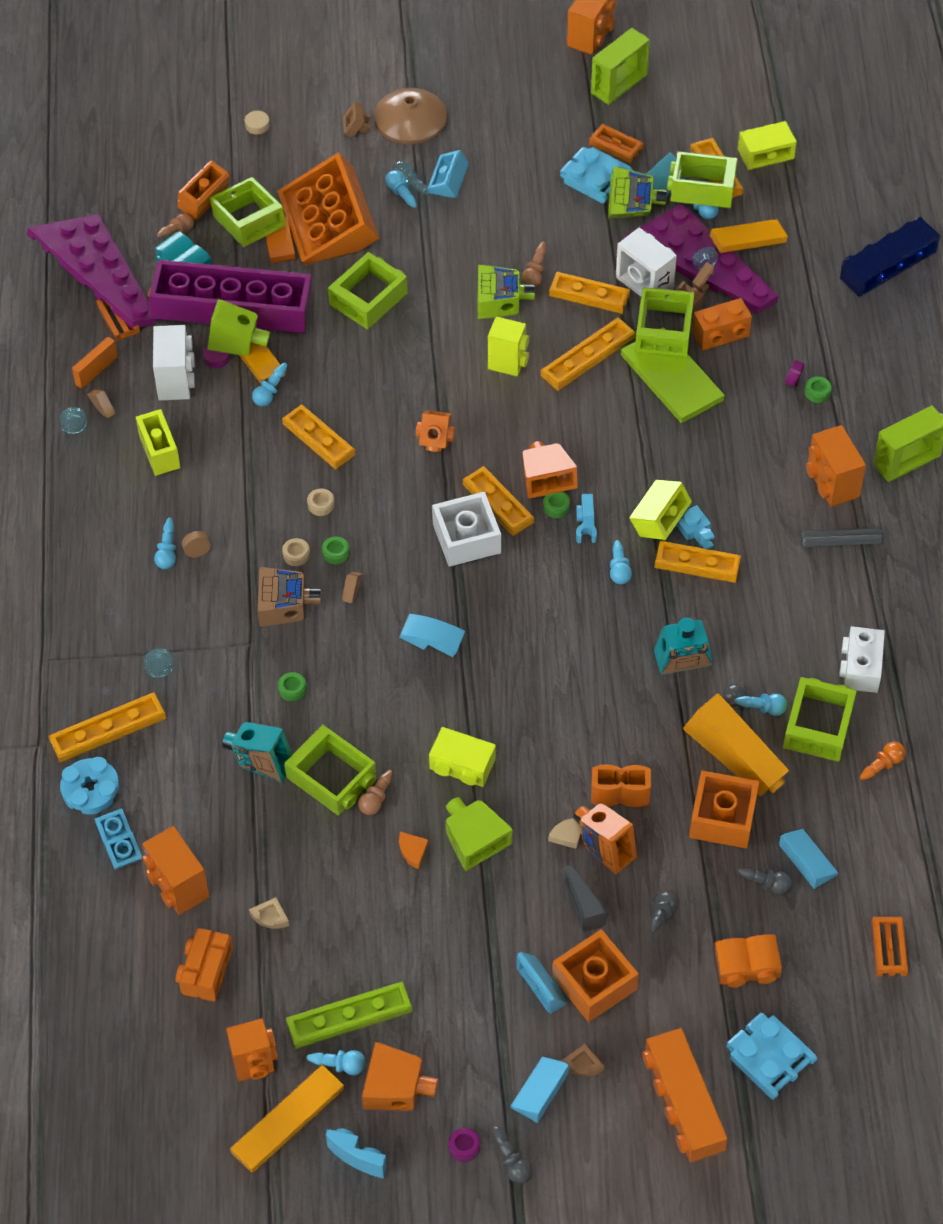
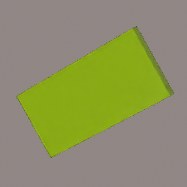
[621,327,725,424]

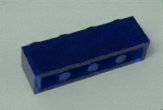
[840,217,940,297]

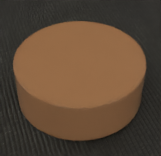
[182,531,211,558]

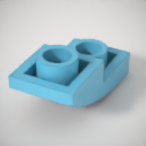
[399,614,465,657]
[95,809,142,870]
[326,1129,387,1179]

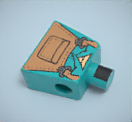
[654,618,713,675]
[222,722,293,783]

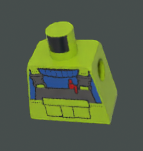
[608,167,667,219]
[478,265,535,319]

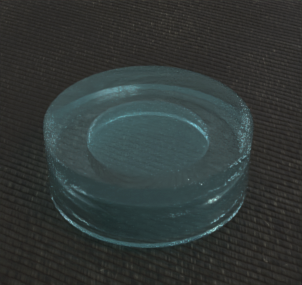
[692,247,719,270]
[59,407,87,434]
[144,648,173,677]

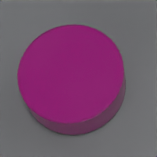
[203,345,230,368]
[785,360,805,387]
[448,1128,480,1162]

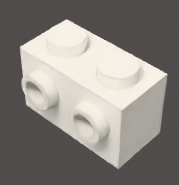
[839,626,885,693]

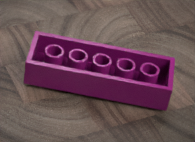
[149,260,312,333]

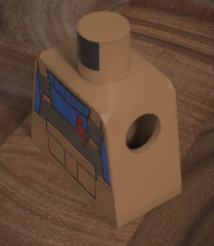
[257,567,321,627]

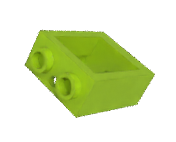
[591,28,650,105]
[667,152,737,208]
[209,177,287,247]
[328,252,408,330]
[635,287,694,357]
[873,405,943,482]
[783,677,857,762]
[284,725,377,816]

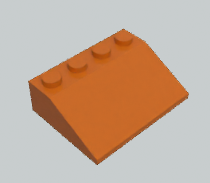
[278,152,380,265]

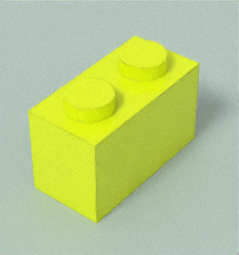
[738,121,796,170]
[488,316,529,377]
[136,409,180,476]
[629,480,692,540]
[429,727,496,787]

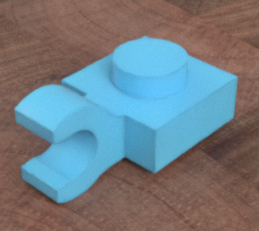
[576,494,597,543]
[676,505,714,549]

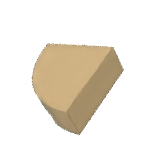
[548,818,581,849]
[249,897,289,929]

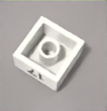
[616,227,677,296]
[153,325,195,400]
[432,491,501,567]

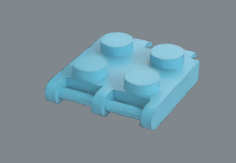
[560,147,633,203]
[726,1013,817,1100]

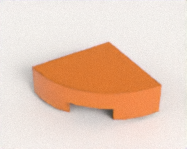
[399,831,428,869]

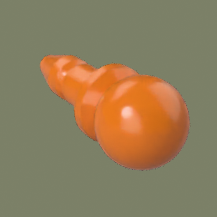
[859,741,906,780]

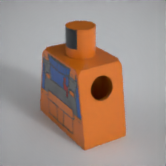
[573,804,637,875]

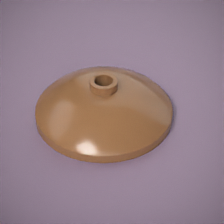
[374,88,447,144]

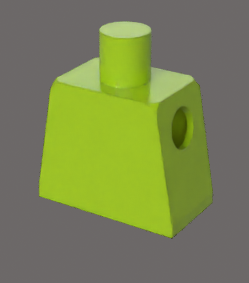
[207,299,270,356]
[445,797,512,871]

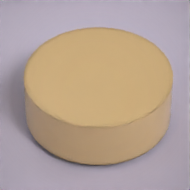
[245,111,270,134]
[307,489,335,516]
[282,538,310,566]

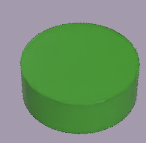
[804,377,832,403]
[543,492,570,518]
[322,536,350,564]
[278,672,307,701]

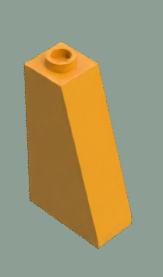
[683,693,789,796]

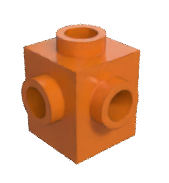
[416,410,455,452]

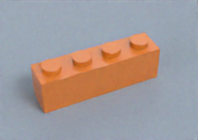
[642,1028,728,1163]

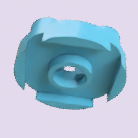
[60,757,120,815]

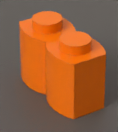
[591,764,651,808]
[714,934,782,988]

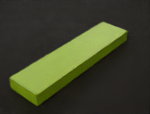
[286,981,412,1049]

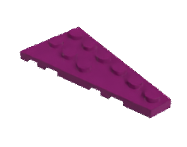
[623,203,778,314]
[27,214,156,329]

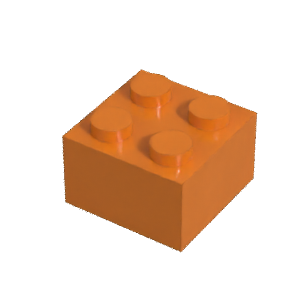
[567,0,617,55]
[806,425,866,507]
[689,770,759,849]
[142,826,210,915]
[552,929,639,1023]

